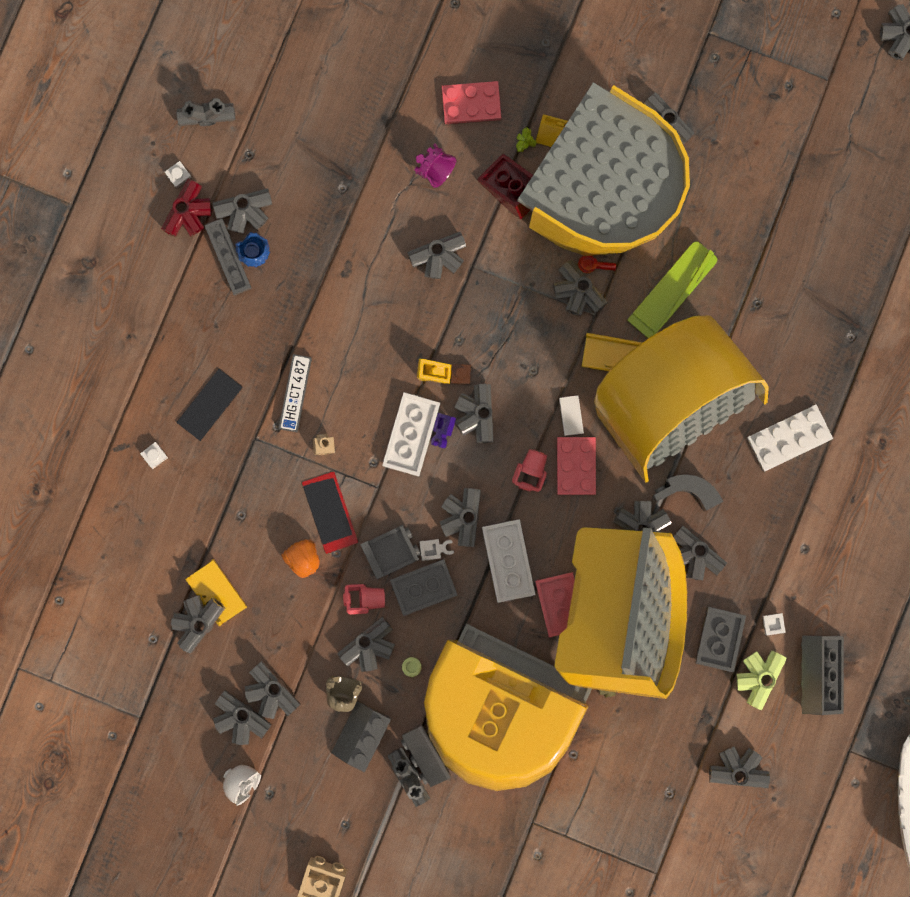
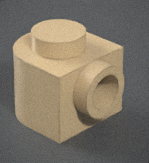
[313,434,335,455]

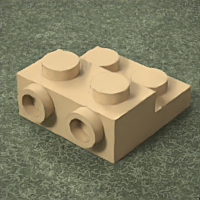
[297,856,348,897]

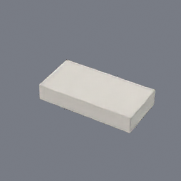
[559,396,584,436]

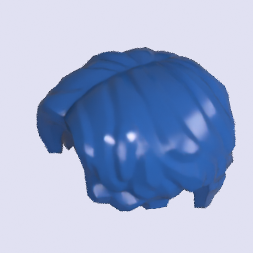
[235,232,270,267]

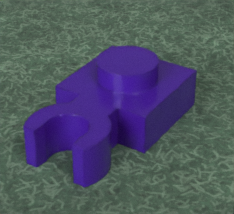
[431,413,456,449]

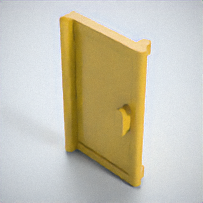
[582,333,643,371]
[185,559,247,626]

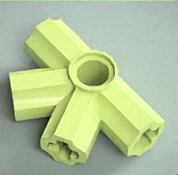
[736,650,787,710]

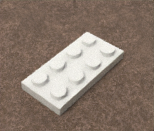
[382,393,440,477]
[747,405,833,472]
[482,519,535,603]

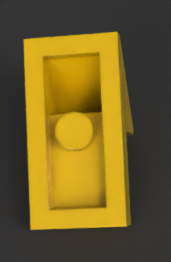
[417,359,452,384]

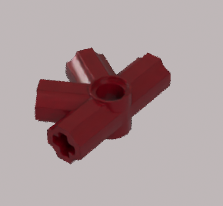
[161,179,211,237]

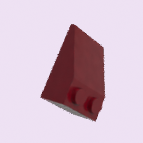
[477,154,533,220]

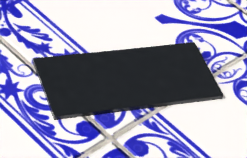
[176,369,243,441]

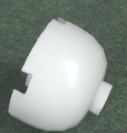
[223,765,261,805]

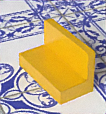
[536,114,568,147]

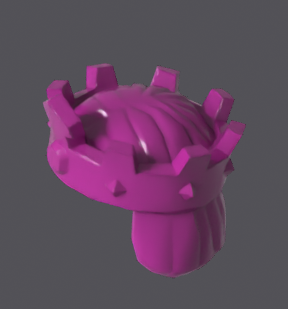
[414,143,457,188]

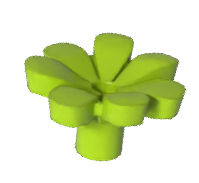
[516,128,536,152]

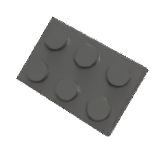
[390,559,458,616]
[695,607,746,672]

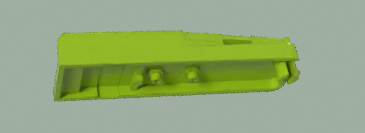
[627,242,717,338]

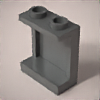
[360,525,421,580]

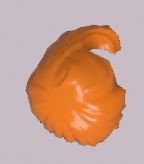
[281,539,320,578]

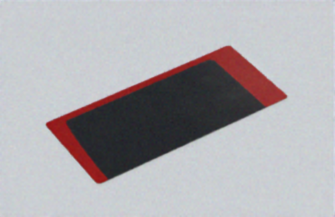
[302,472,358,554]

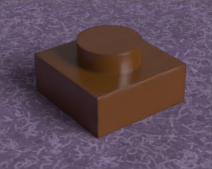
[451,364,471,385]

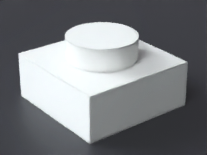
[165,161,192,188]
[140,442,168,469]
[762,613,786,635]

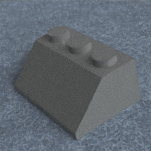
[331,701,391,773]
[401,723,451,787]

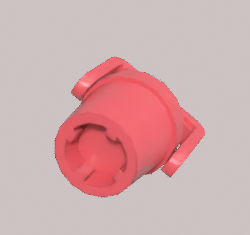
[512,449,547,492]
[343,584,385,614]

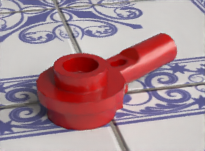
[578,256,616,274]

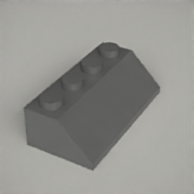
[801,635,844,715]

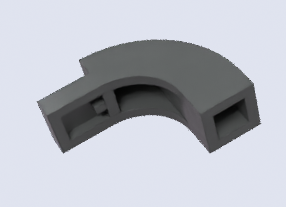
[652,475,723,511]

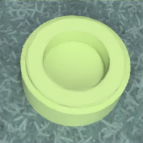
[402,657,421,677]

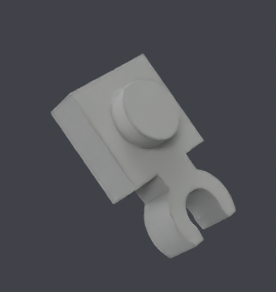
[419,539,454,561]

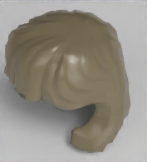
[326,676,362,712]

